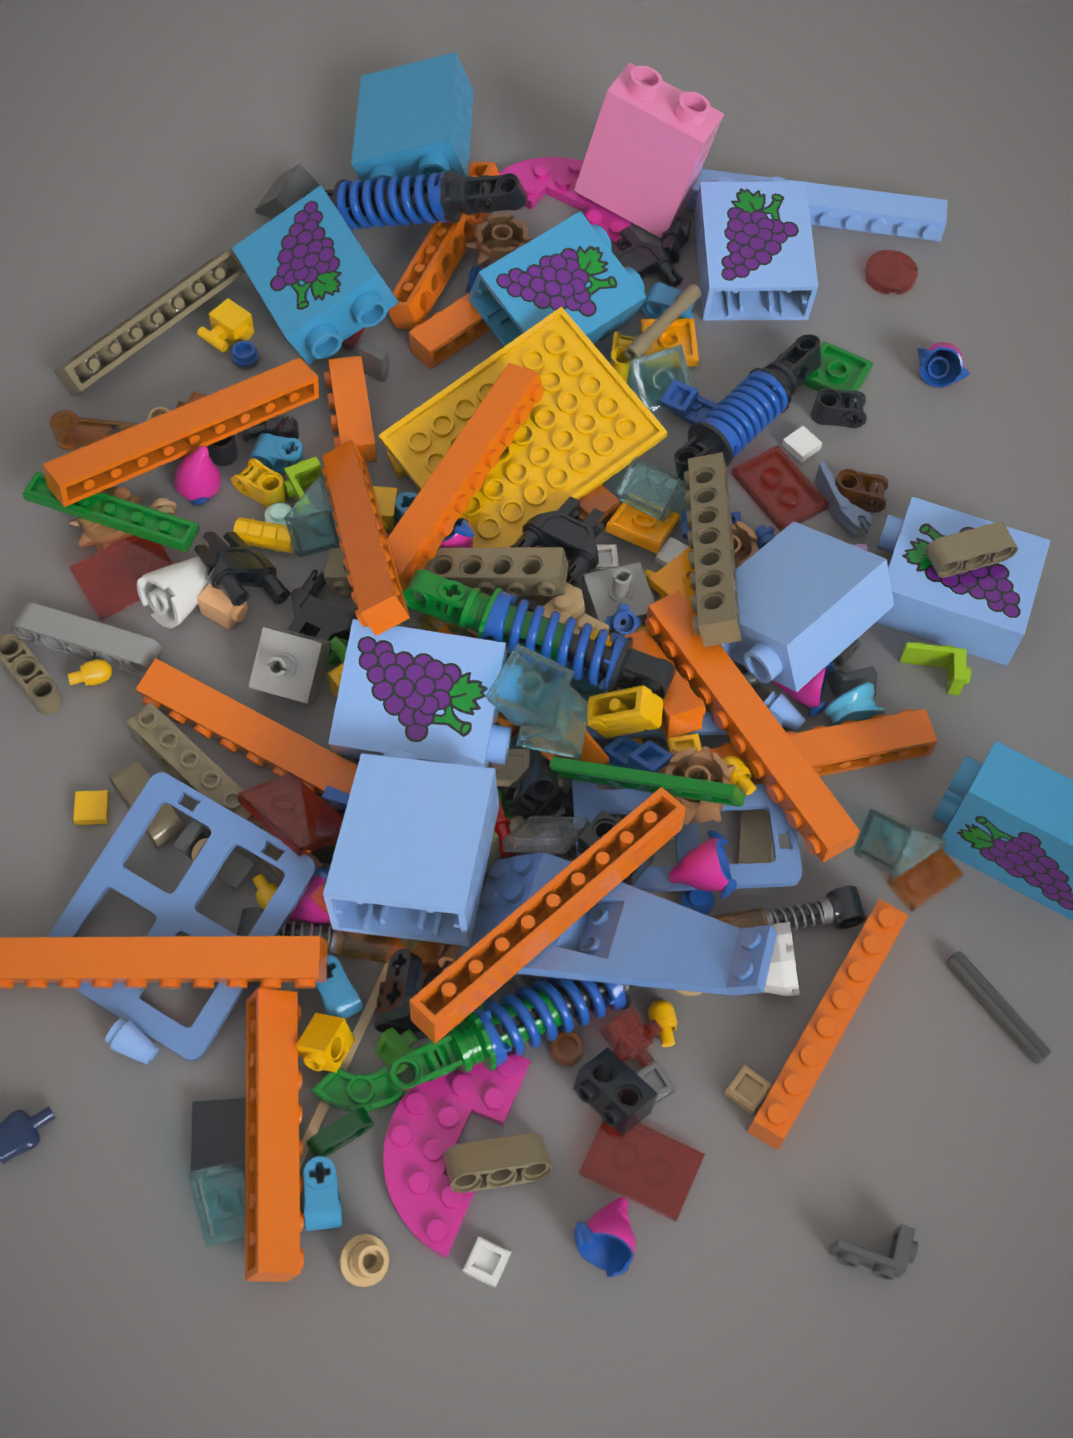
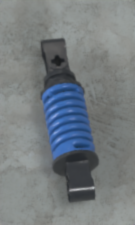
[674,334,822,485]

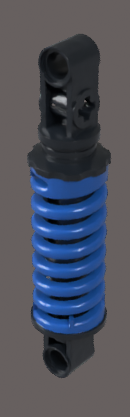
[302,170,528,231]

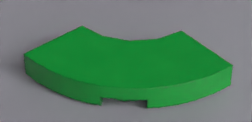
[311,1065,408,1112]

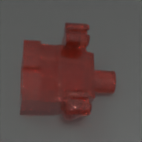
[599,1006,662,1068]

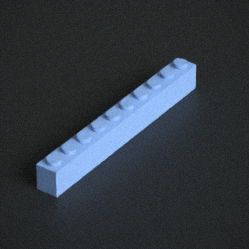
[685,169,947,241]

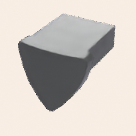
[358,340,390,382]
[827,666,878,698]

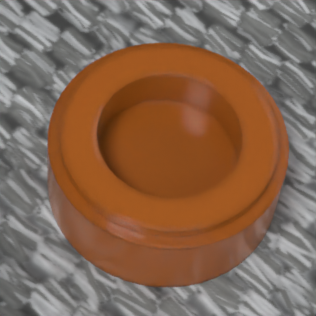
[550,1031,584,1067]

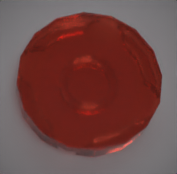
[865,250,918,295]

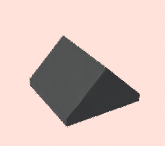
[255,164,320,219]

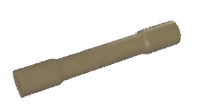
[624,284,701,362]

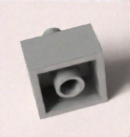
[582,562,655,632]
[248,626,332,704]

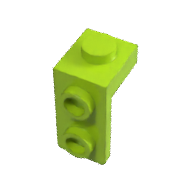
[283,456,323,527]
[900,642,971,695]

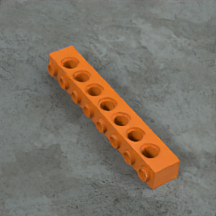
[388,161,499,330]

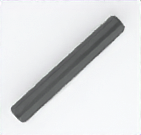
[947,951,1051,1064]

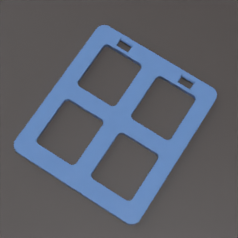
[571,710,803,892]
[47,772,317,1061]

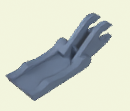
[814,461,873,537]

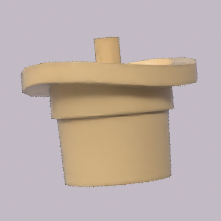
[339,1233,390,1287]

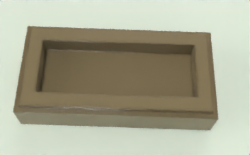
[737,809,772,864]

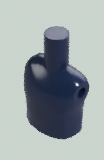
[0,1106,56,1164]

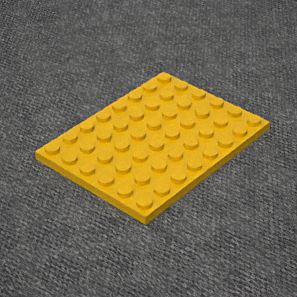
[378,306,668,548]

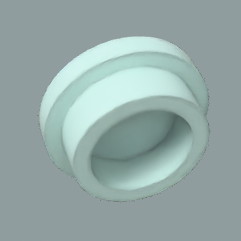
[264,503,294,526]

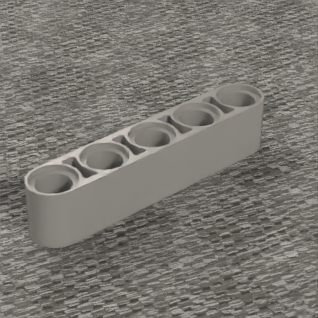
[11,602,162,676]

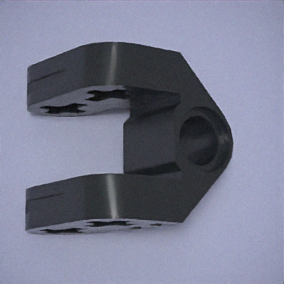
[374,949,443,1039]

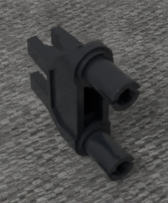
[610,226,683,288]
[511,496,605,586]
[194,532,290,606]
[287,570,358,654]

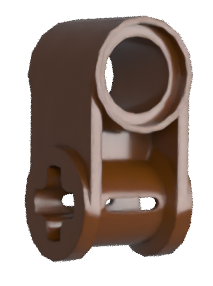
[835,469,888,513]

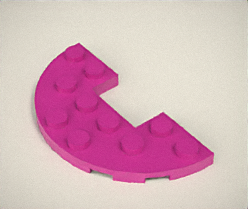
[499,157,631,251]
[383,1053,531,1259]

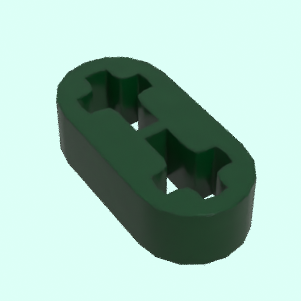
[306,1108,374,1157]

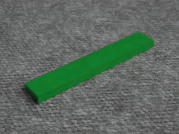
[22,471,200,553]
[549,756,745,807]

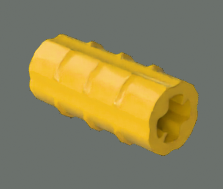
[233,517,298,554]

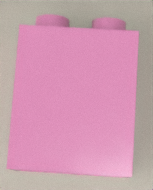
[574,63,724,238]

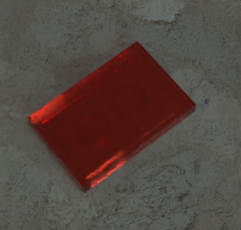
[732,445,829,532]
[70,535,173,621]
[238,772,343,856]
[579,1120,705,1221]

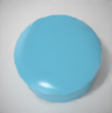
[825,682,886,726]

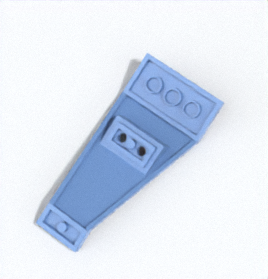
[457,851,777,996]

